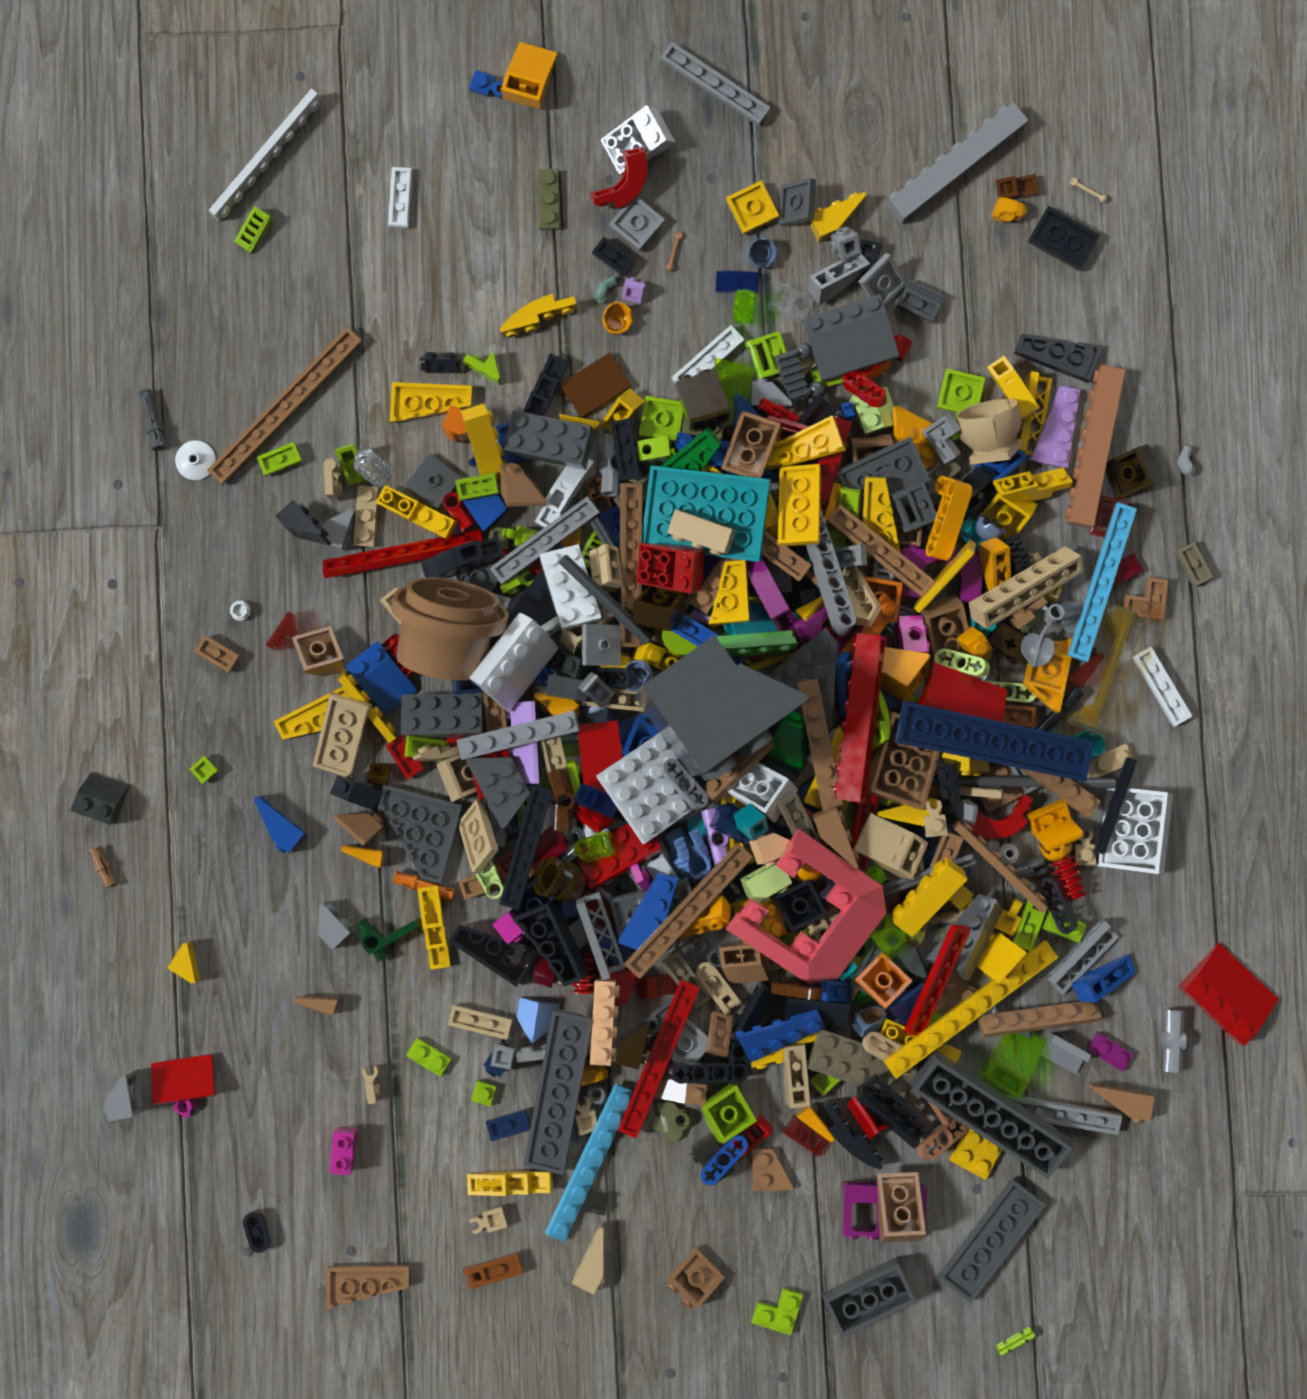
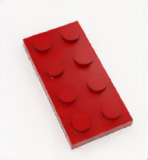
[576,824,663,890]

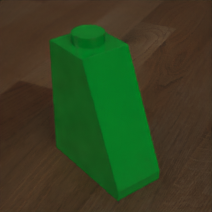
[767,711,809,773]

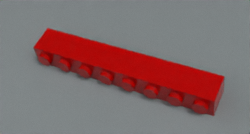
[834,633,887,803]

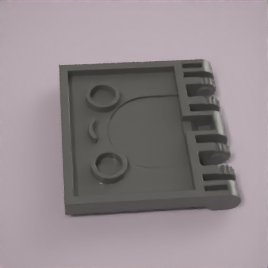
[837,436,940,525]

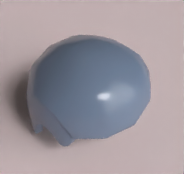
[747,237,777,268]
[974,514,1006,541]
[625,660,653,692]

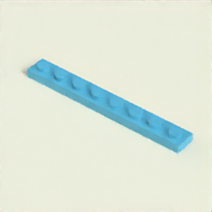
[1067,502,1137,662]
[545,1083,634,1242]

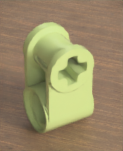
[476,859,504,899]

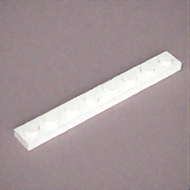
[209,88,321,221]

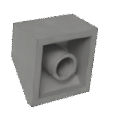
[103,1070,144,1122]

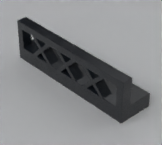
[857,1074,933,1149]

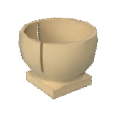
[955,398,1021,465]

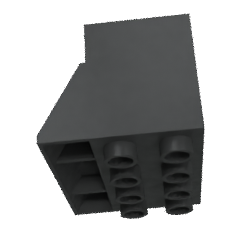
[634,635,809,781]

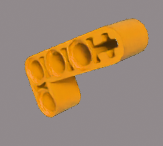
[926,476,972,561]

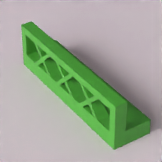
[710,630,796,657]

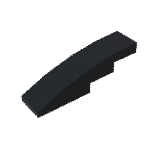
[523,353,569,416]

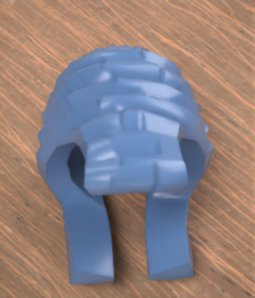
[663,825,712,883]

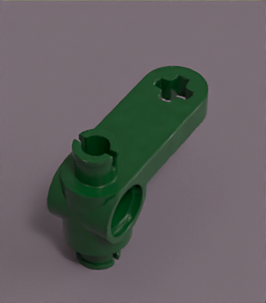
[356,917,422,963]

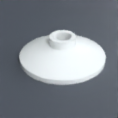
[175,440,216,481]

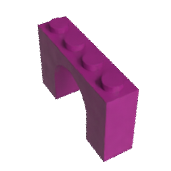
[898,545,983,605]

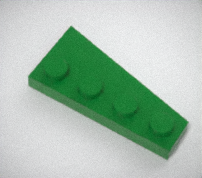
[660,427,722,471]

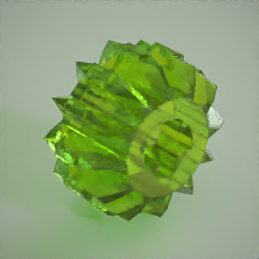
[733,289,756,324]

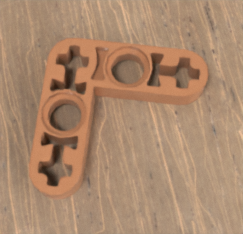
[917,1101,967,1160]

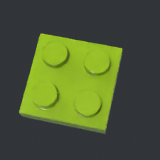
[936,368,985,413]
[639,396,683,442]

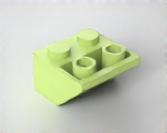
[741,859,792,904]

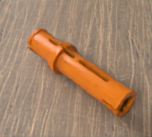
[393,870,455,902]

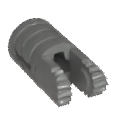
[1013,856,1048,880]

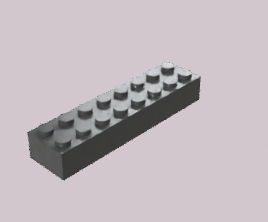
[911,1050,1073,1179]

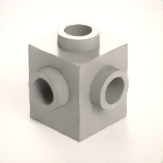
[830,227,861,260]

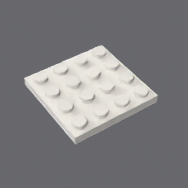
[596,733,702,844]

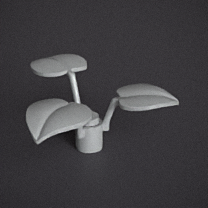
[1021,601,1083,667]

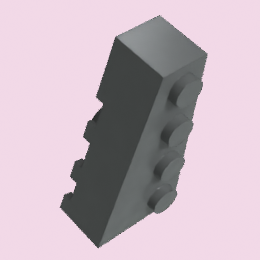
[926,894,1003,981]

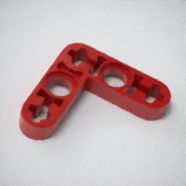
[842,360,893,408]

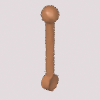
[666,231,683,272]

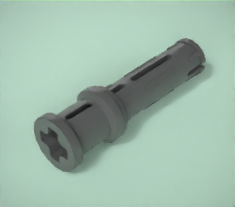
[138,389,169,451]

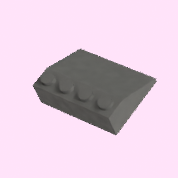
[803,294,899,382]

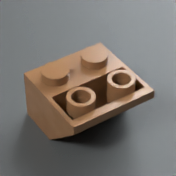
[719,941,770,984]

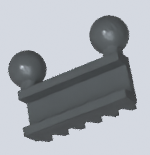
[774,343,824,402]

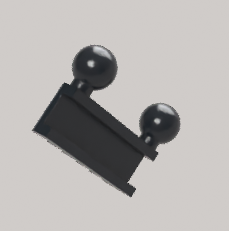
[788,395,846,436]

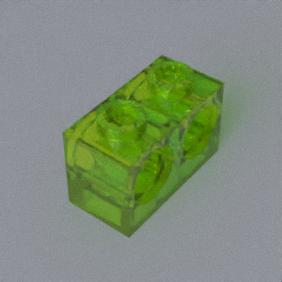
[869,913,909,960]

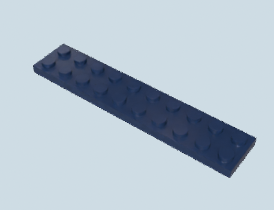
[895,701,1094,782]

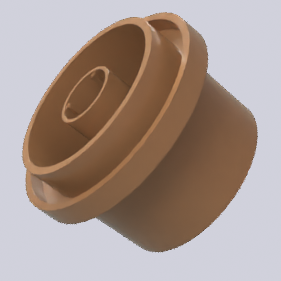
[391,578,509,680]

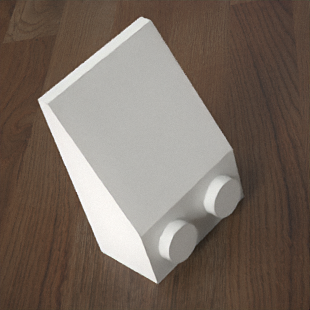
[727,762,798,823]

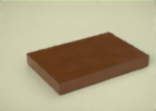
[559,352,631,418]

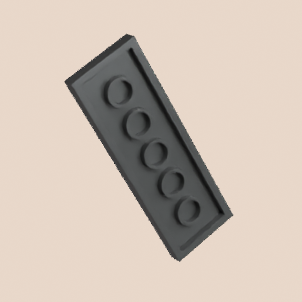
[938,1178,1046,1303]

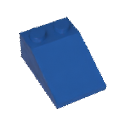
[345,641,418,715]

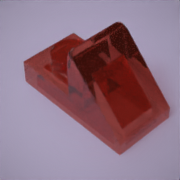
[266,611,299,651]
[636,973,678,998]

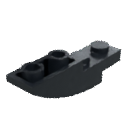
[421,536,504,578]
[822,1099,883,1170]

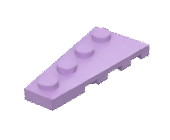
[1028,386,1080,469]

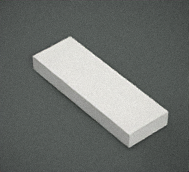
[388,167,413,229]

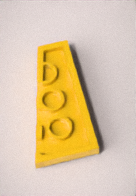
[766,415,846,471]
[273,686,353,740]

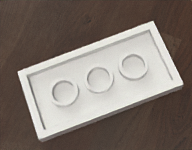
[539,544,601,631]

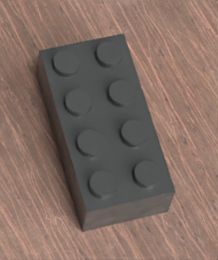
[503,410,595,470]
[401,693,486,739]
[821,1258,916,1338]

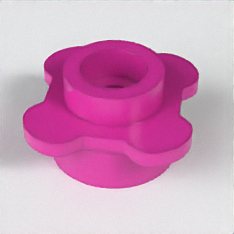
[173,1100,198,1118]

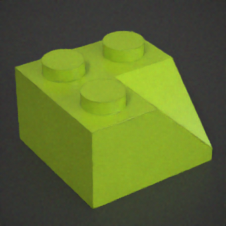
[702,1084,757,1144]

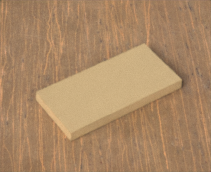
[313,692,371,778]

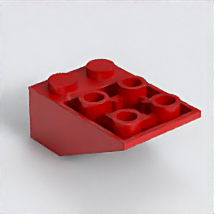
[636,543,705,594]

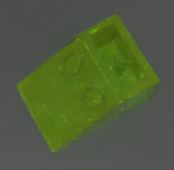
[980,1033,1046,1099]

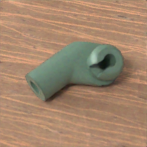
[594,276,617,304]

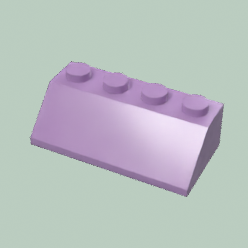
[506,701,539,784]

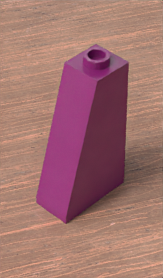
[746,557,796,631]

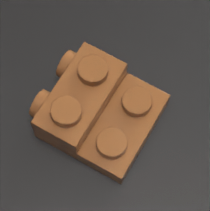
[665,1248,725,1309]

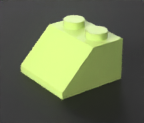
[849,387,894,436]

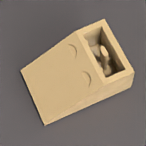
[854,813,928,879]

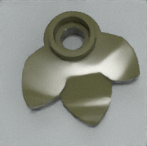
[651,1102,691,1143]

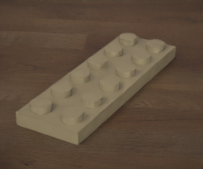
[807,1029,923,1106]

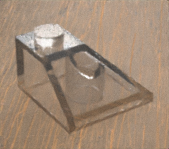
[675,930,724,970]

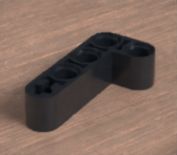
[666,1040,749,1084]

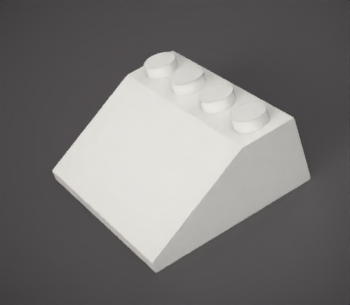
[469,613,559,712]
[1098,788,1173,875]

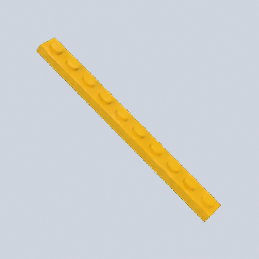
[883,941,1058,1079]

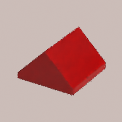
[847,1096,888,1140]

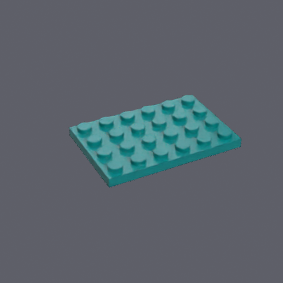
[642,466,771,562]

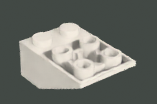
[601,105,675,174]

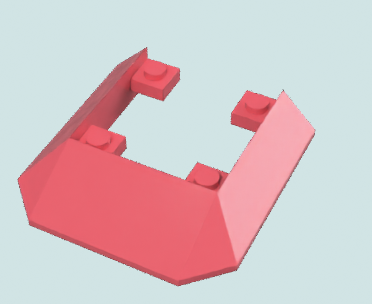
[726,829,886,984]

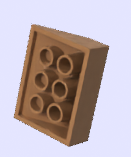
[867,712,940,810]

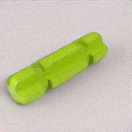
[996,1327,1035,1356]

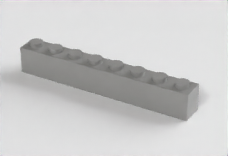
[887,102,1029,224]

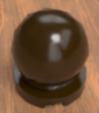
[534,856,587,902]

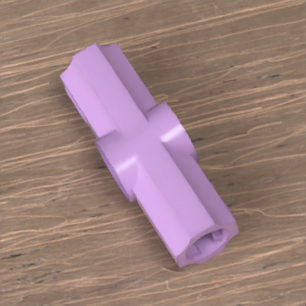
[701,807,730,866]

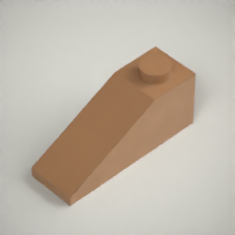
[654,1076,707,1105]
[1088,1083,1155,1123]

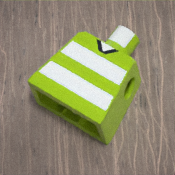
[637,435,675,466]

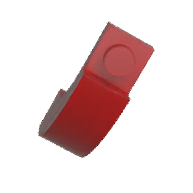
[590,147,647,208]
[970,795,1033,839]

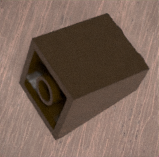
[676,369,730,432]

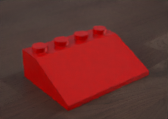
[918,662,1007,722]
[1177,943,1279,1046]

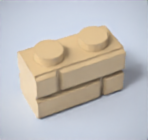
[589,544,623,593]

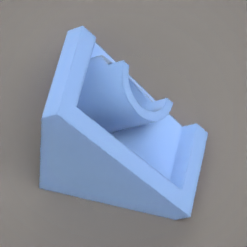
[517,997,560,1043]

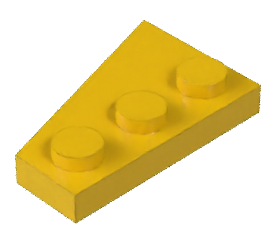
[708,560,750,626]

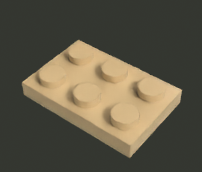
[458,799,498,874]

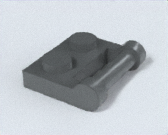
[889,481,937,532]

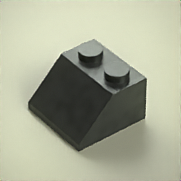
[70,772,130,824]

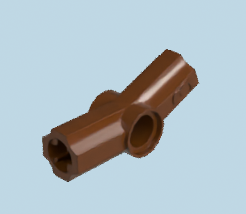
[547,767,575,832]

